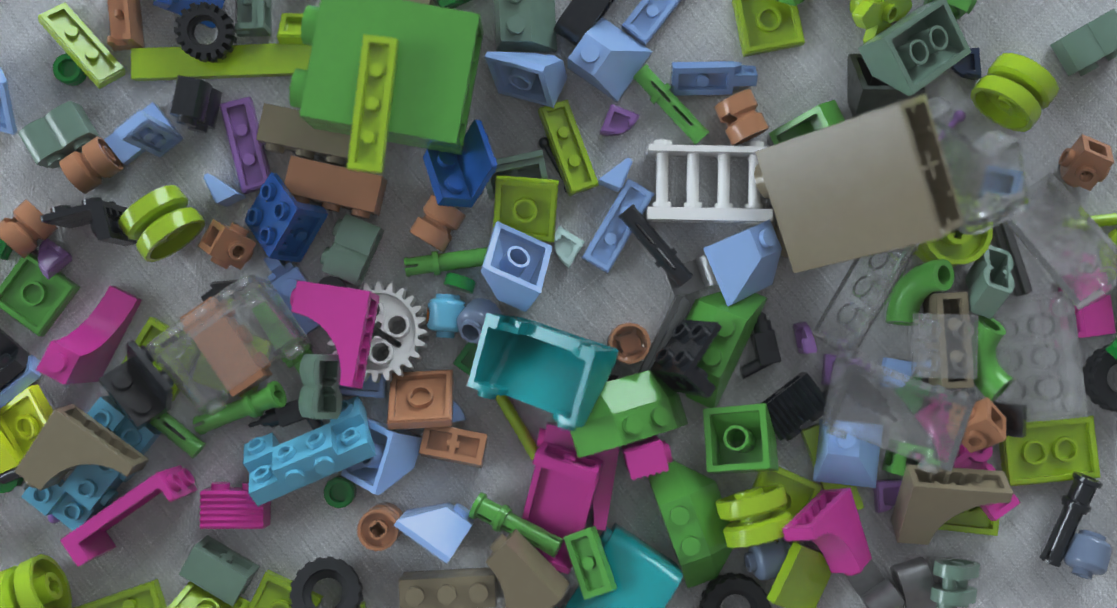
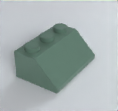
[493,0,557,52]
[858,0,971,96]

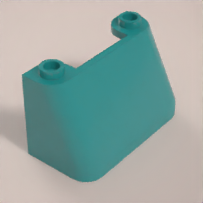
[467,313,619,431]
[554,523,683,608]

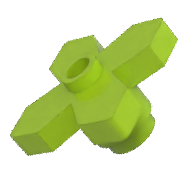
[849,0,912,44]

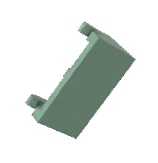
[235,0,272,37]
[486,150,548,200]
[179,535,260,607]

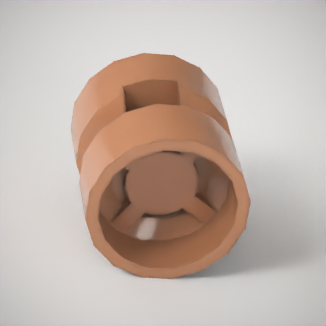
[714,89,769,146]
[59,136,124,194]
[409,194,466,253]
[0,199,58,259]
[607,323,651,364]
[357,502,403,551]

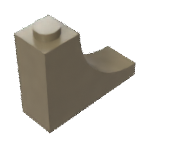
[14,404,149,491]
[891,464,1013,545]
[485,529,570,608]

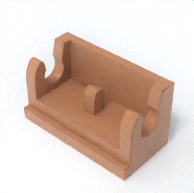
[107,0,145,51]
[419,427,488,468]

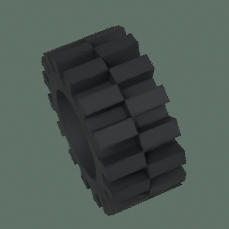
[174,2,237,63]

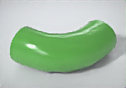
[885,259,954,326]
[970,315,1014,402]

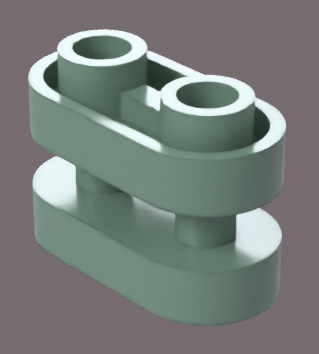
[930,557,980,608]

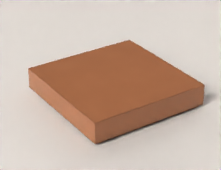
[387,369,454,430]

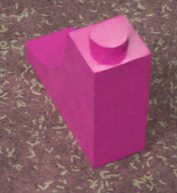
[290,280,380,389]
[36,285,142,385]
[537,422,620,531]
[782,488,872,576]

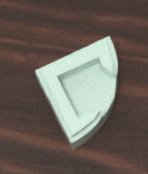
[554,226,585,269]

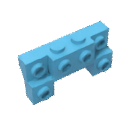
[21,396,161,531]
[243,396,376,506]

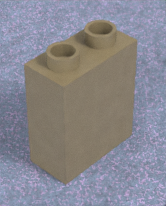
[754,94,964,273]

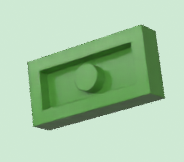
[563,526,617,600]

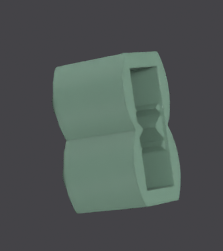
[1050,9,1117,76]
[18,101,100,168]
[320,213,384,287]
[965,245,1014,319]
[298,354,342,419]

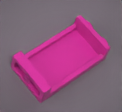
[522,441,604,574]
[60,465,197,567]

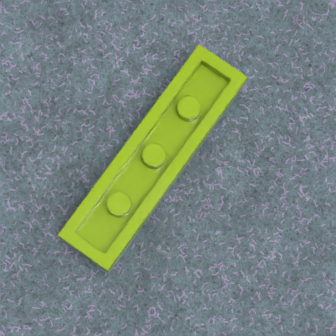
[347,35,399,174]

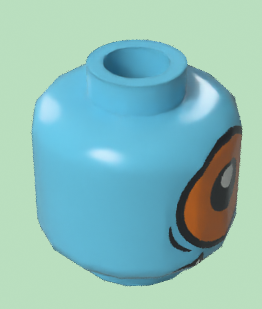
[426,294,467,338]

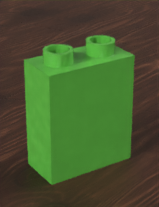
[289,0,484,155]

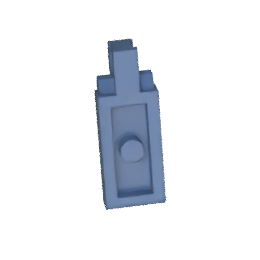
[670,61,758,96]
[264,256,320,335]

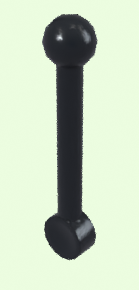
[538,137,568,194]

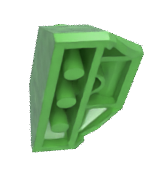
[685,291,768,408]
[570,370,688,458]
[647,460,733,588]

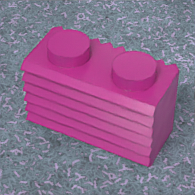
[621,435,673,480]
[199,482,271,529]

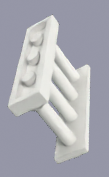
[645,139,773,225]

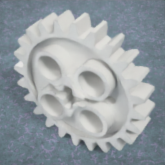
[327,282,429,383]

